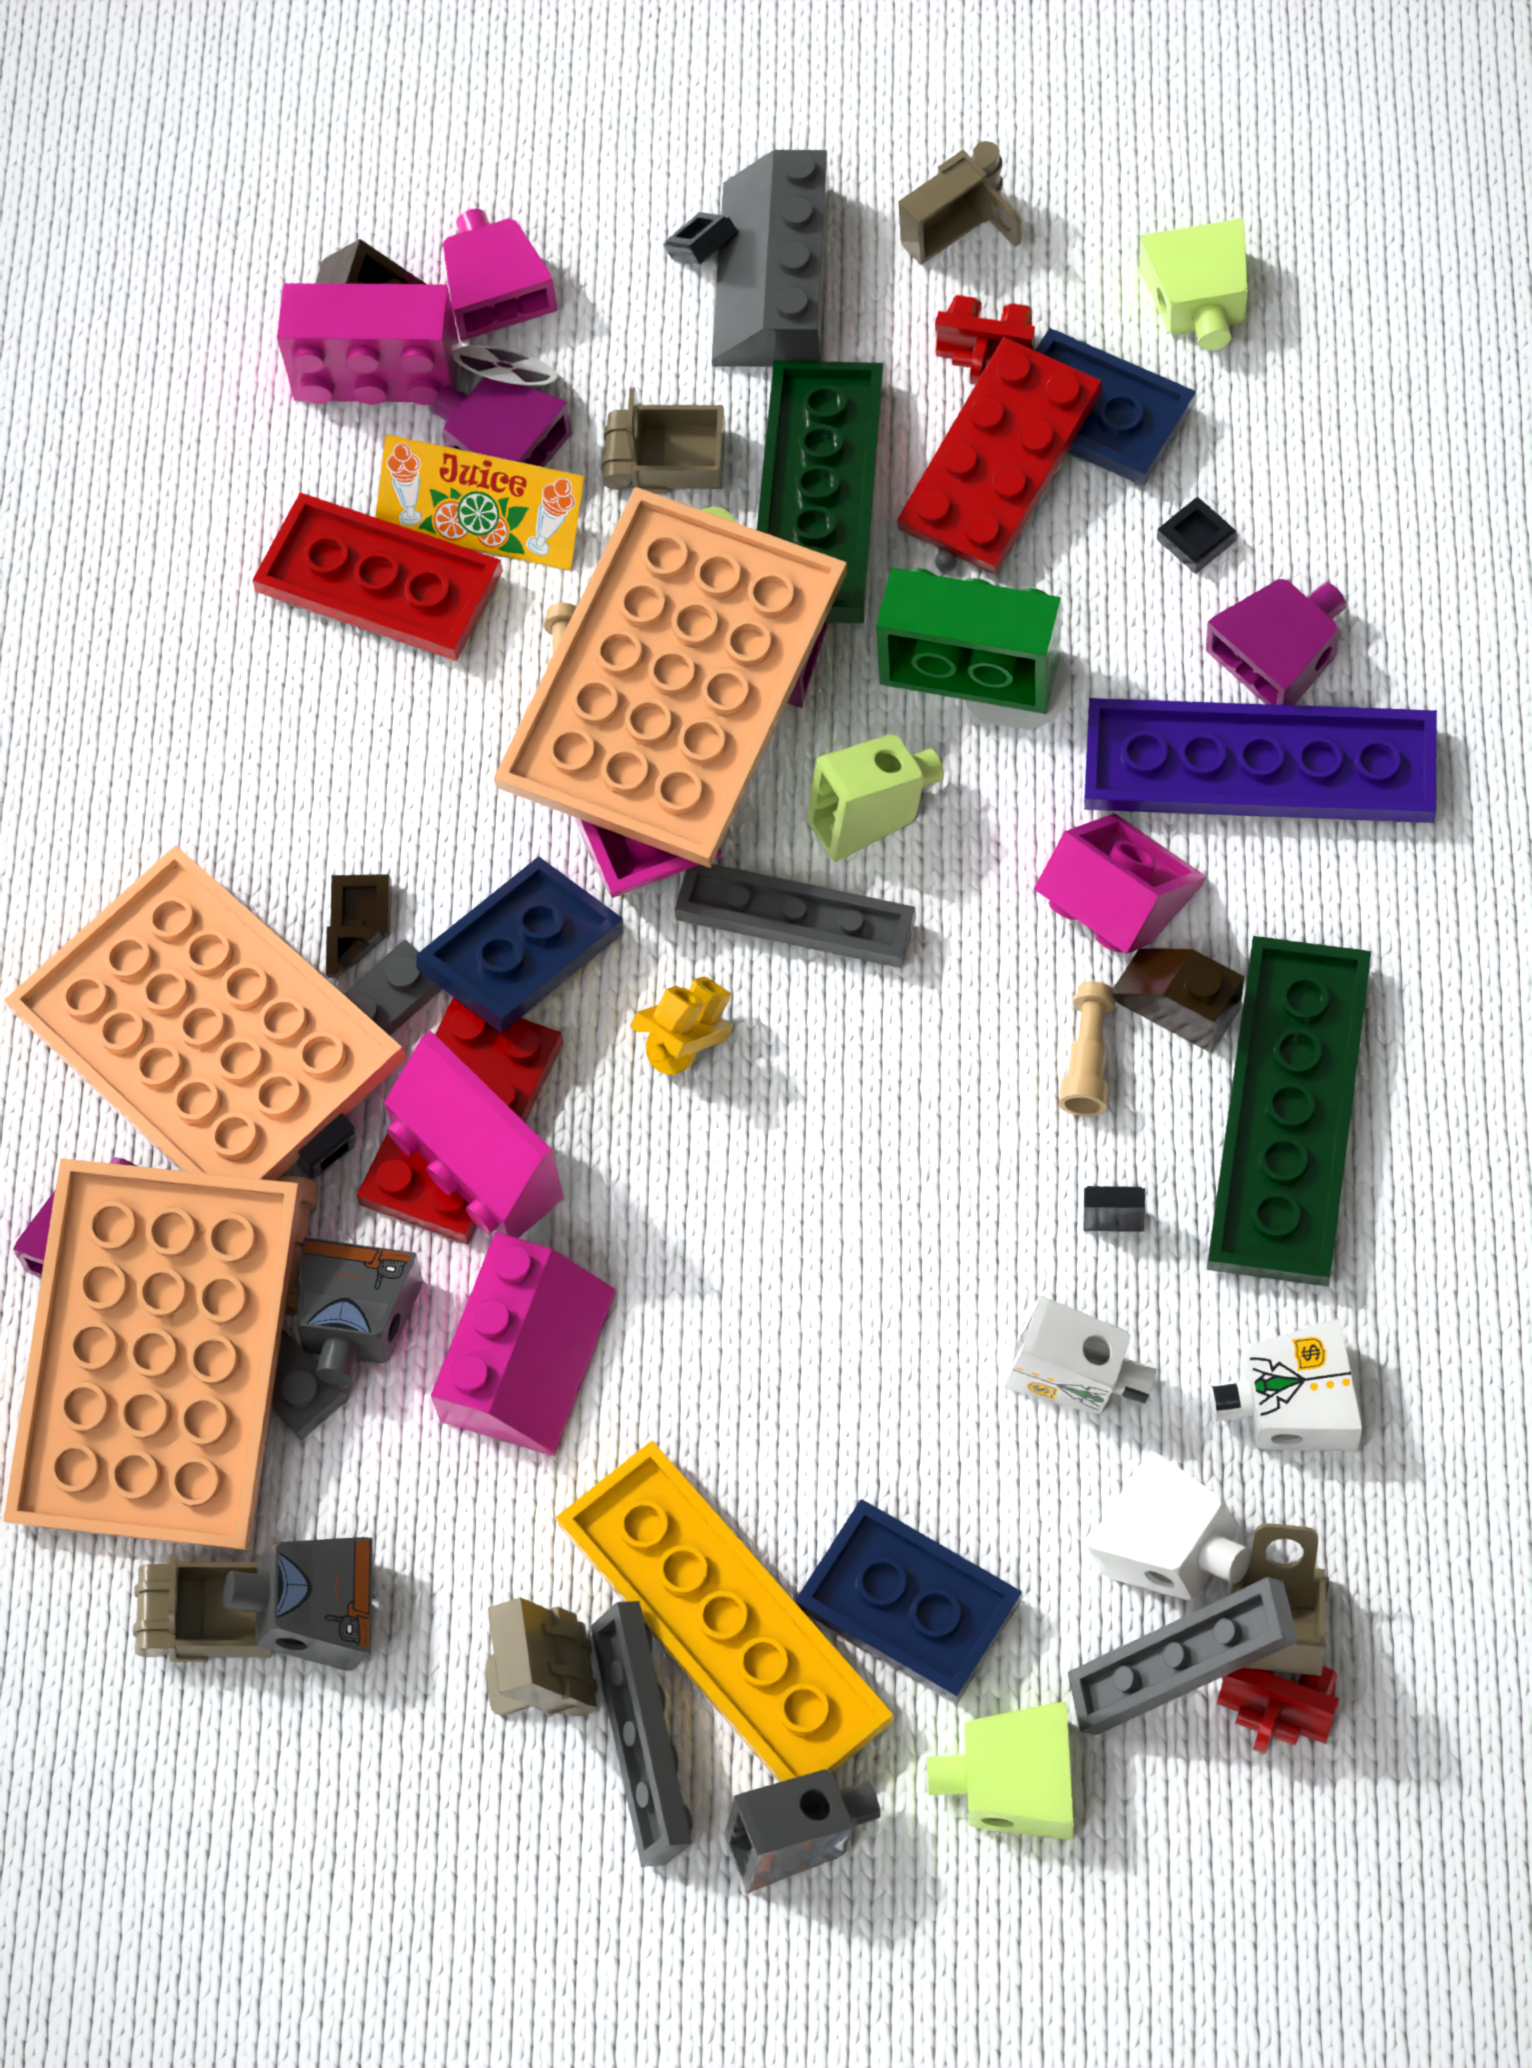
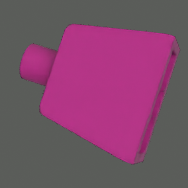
[442,208,558,341]

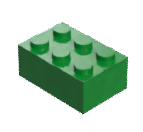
[876,568,1061,714]

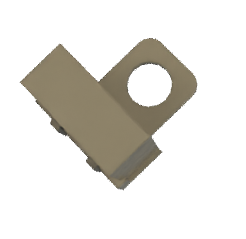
[898,141,1022,265]
[601,387,726,494]
[1230,1523,1329,1676]
[132,1556,271,1662]
[485,1597,598,1717]

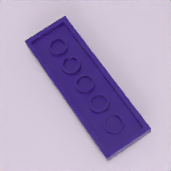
[1084,698,1437,823]

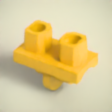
[630,976,733,1075]

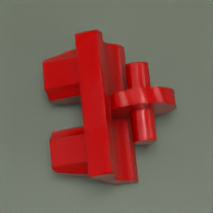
[935,295,1035,385]
[1216,1666,1340,1754]

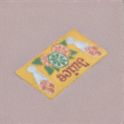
[375,434,584,570]

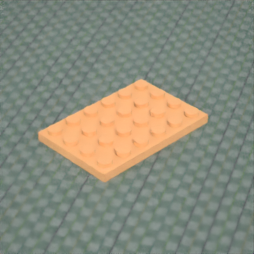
[494,487,847,868]
[4,845,408,1181]
[3,1158,303,1552]

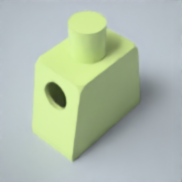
[1139,218,1247,351]
[806,734,944,863]
[927,1702,1074,1839]

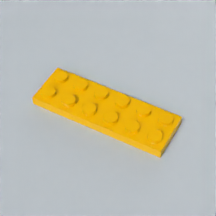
[555,1440,894,1782]

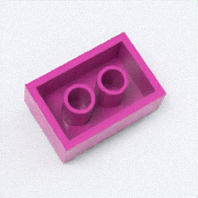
[277,283,460,405]

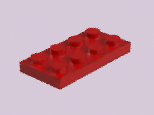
[896,337,1103,575]
[252,492,503,661]
[356,997,564,1245]

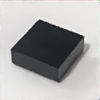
[663,212,738,265]
[1156,496,1237,574]
[296,1113,356,1180]
[1083,1186,1145,1232]

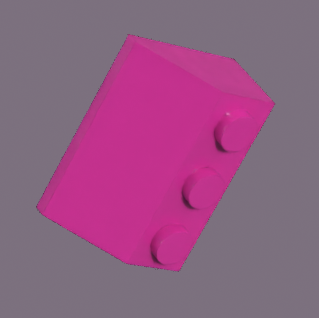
[384,1030,564,1238]
[431,1232,616,1457]

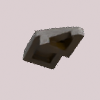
[326,874,392,978]

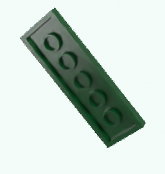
[757,360,884,624]
[1207,936,1371,1287]

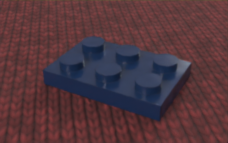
[1035,327,1197,487]
[416,856,624,1034]
[795,1498,1023,1704]

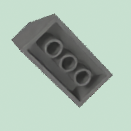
[711,150,830,367]

